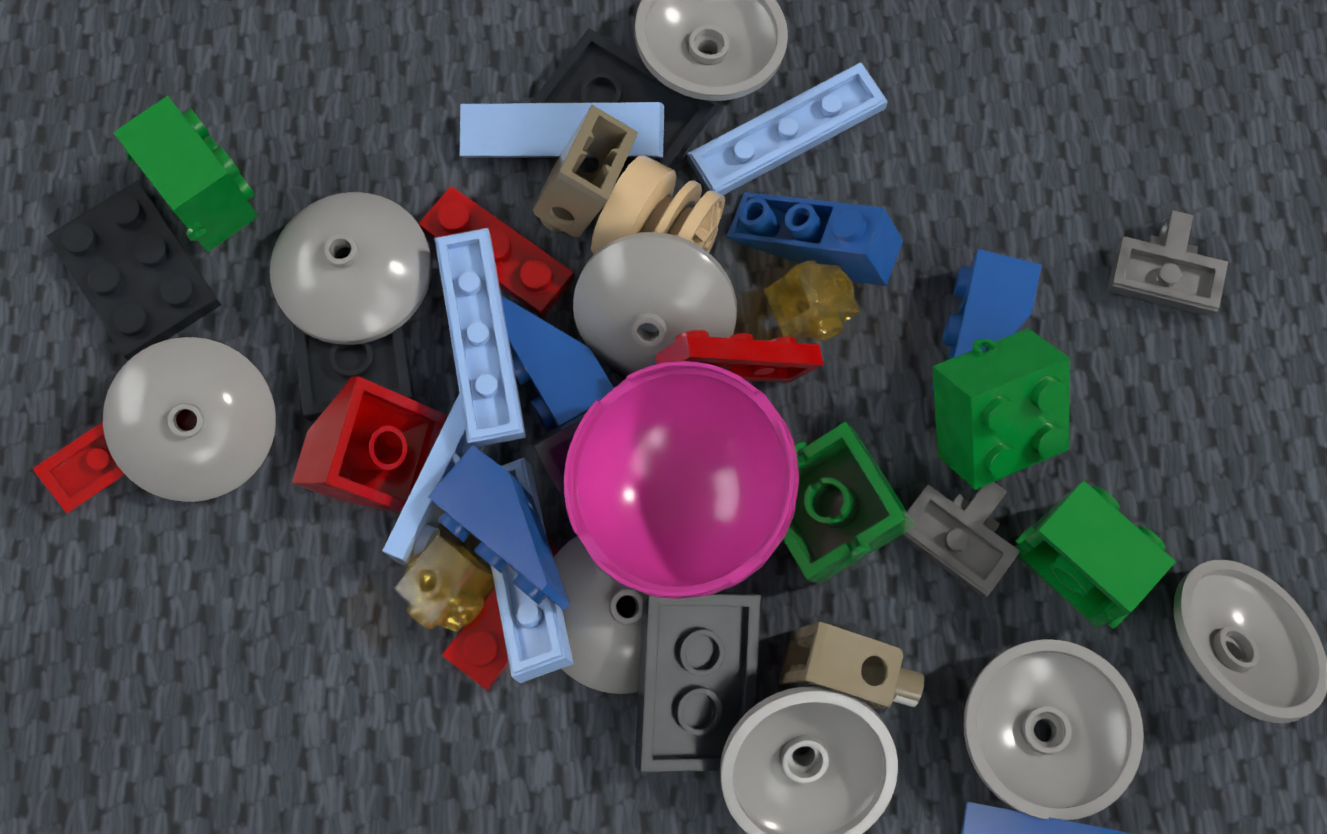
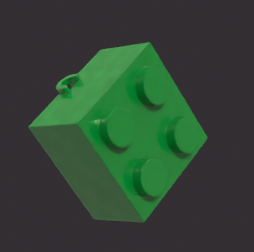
[113,96,259,252]
[932,328,1070,490]
[783,421,915,584]
[1015,481,1176,629]

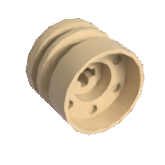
[591,155,725,255]

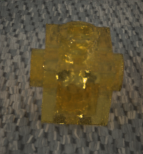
[764,261,861,342]
[395,534,495,632]

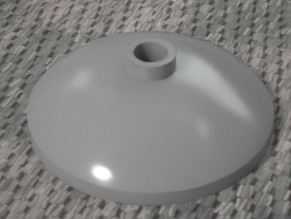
[634,0,788,101]
[270,192,432,345]
[573,232,737,376]
[103,337,276,502]
[554,536,643,694]
[1174,560,1327,723]
[963,639,1144,821]
[720,686,898,834]

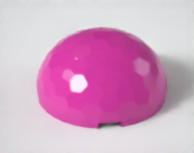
[564,361,799,599]

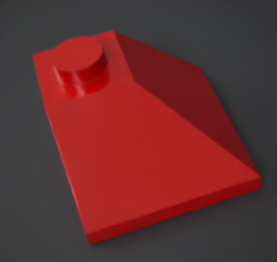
[292,376,447,514]

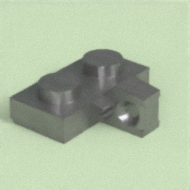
[1107,210,1228,317]
[900,482,1020,598]

